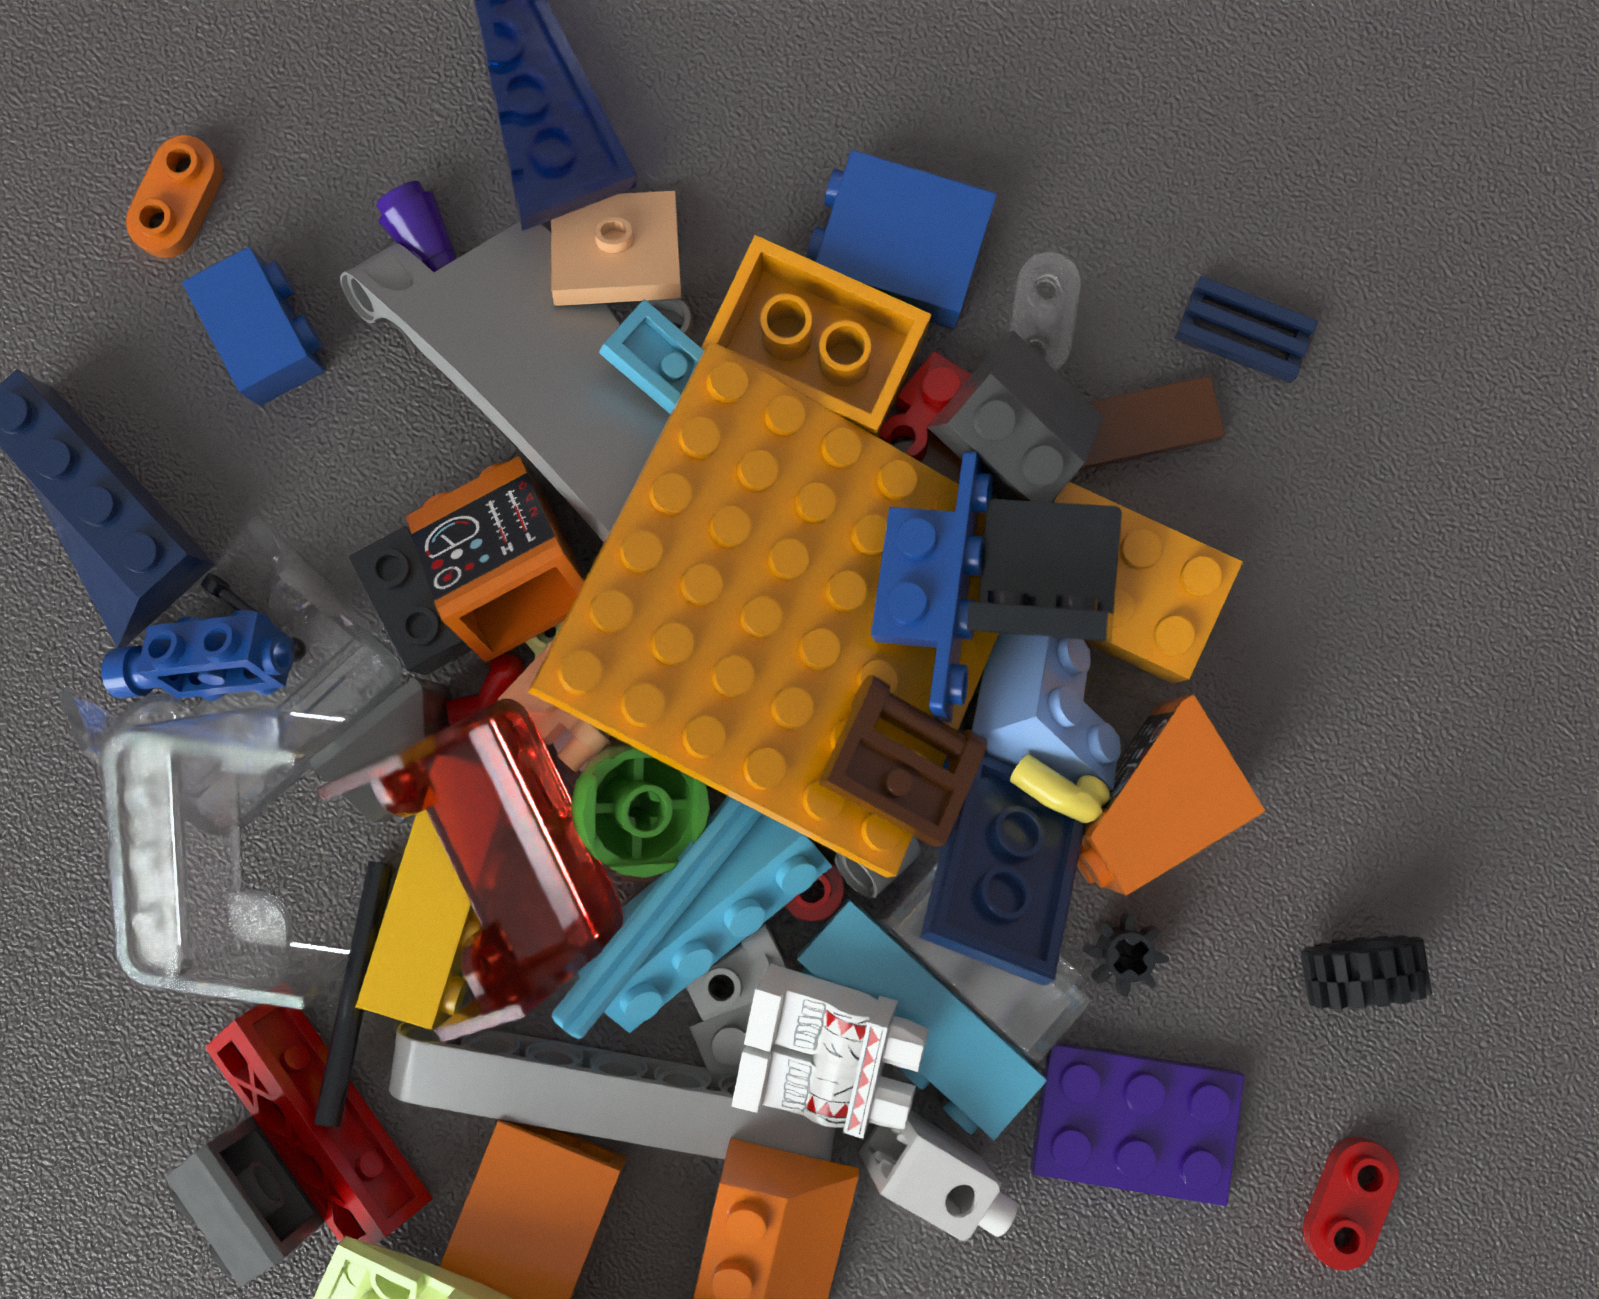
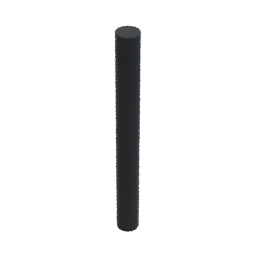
[313,861,394,1127]

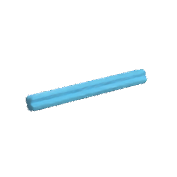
[552,796,762,1039]

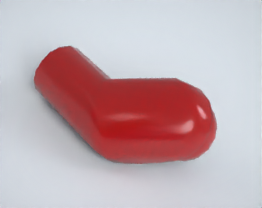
[446,653,525,731]

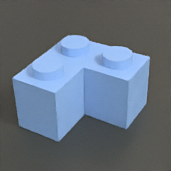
[972,633,1121,791]

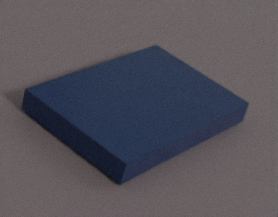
[920,754,1086,986]

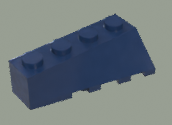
[0,369,215,648]

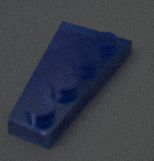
[473,0,637,231]

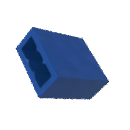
[806,150,997,330]

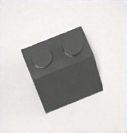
[927,330,1103,502]
[165,1116,325,1287]

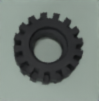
[1300,935,1432,1009]

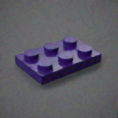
[1030,1040,1245,1206]

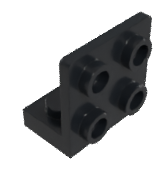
[967,499,1122,642]

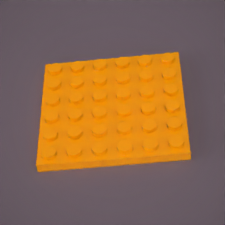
[528,341,999,878]

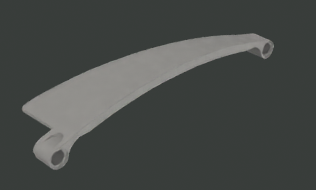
[340,218,921,899]

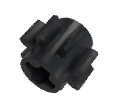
[1082,912,1169,997]

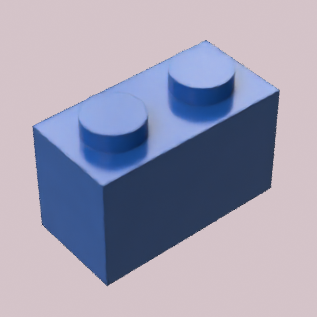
[182,246,326,406]

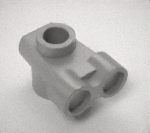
[686,922,789,1021]

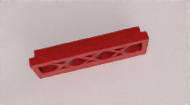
[205,988,433,1245]

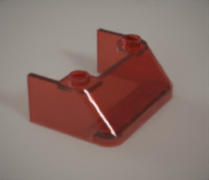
[317,698,623,1042]

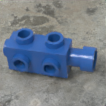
[101,610,295,701]

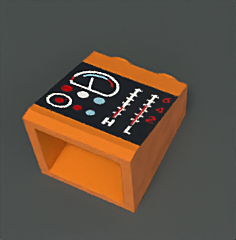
[406,456,586,663]
[1077,694,1266,896]

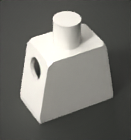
[859,1110,1017,1241]

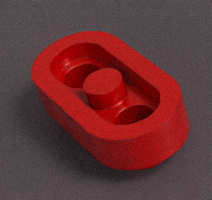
[1303,1137,1399,1271]

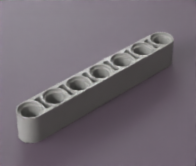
[389,1021,837,1161]

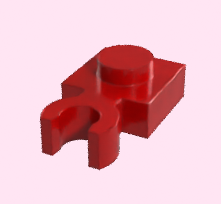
[879,351,972,462]

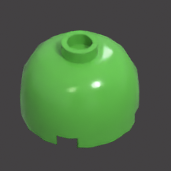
[571,742,710,878]

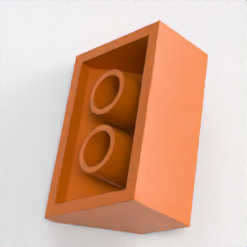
[693,1138,860,1299]

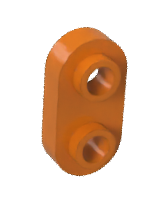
[126,135,223,258]

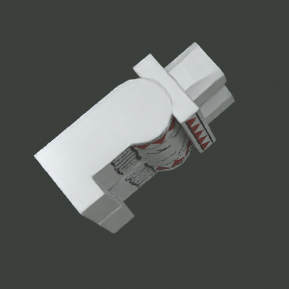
[732,964,929,1138]

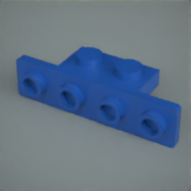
[871,451,993,723]

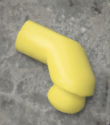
[1010,754,1110,823]

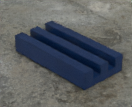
[1174,275,1318,383]

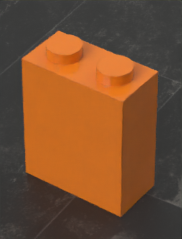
[439,1119,628,1299]

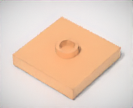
[551,191,682,306]

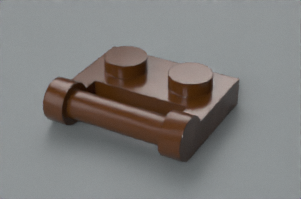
[818,675,988,847]

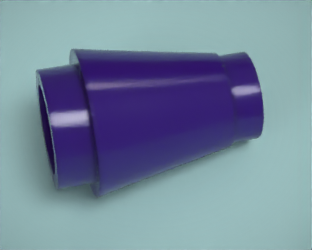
[376,181,457,272]

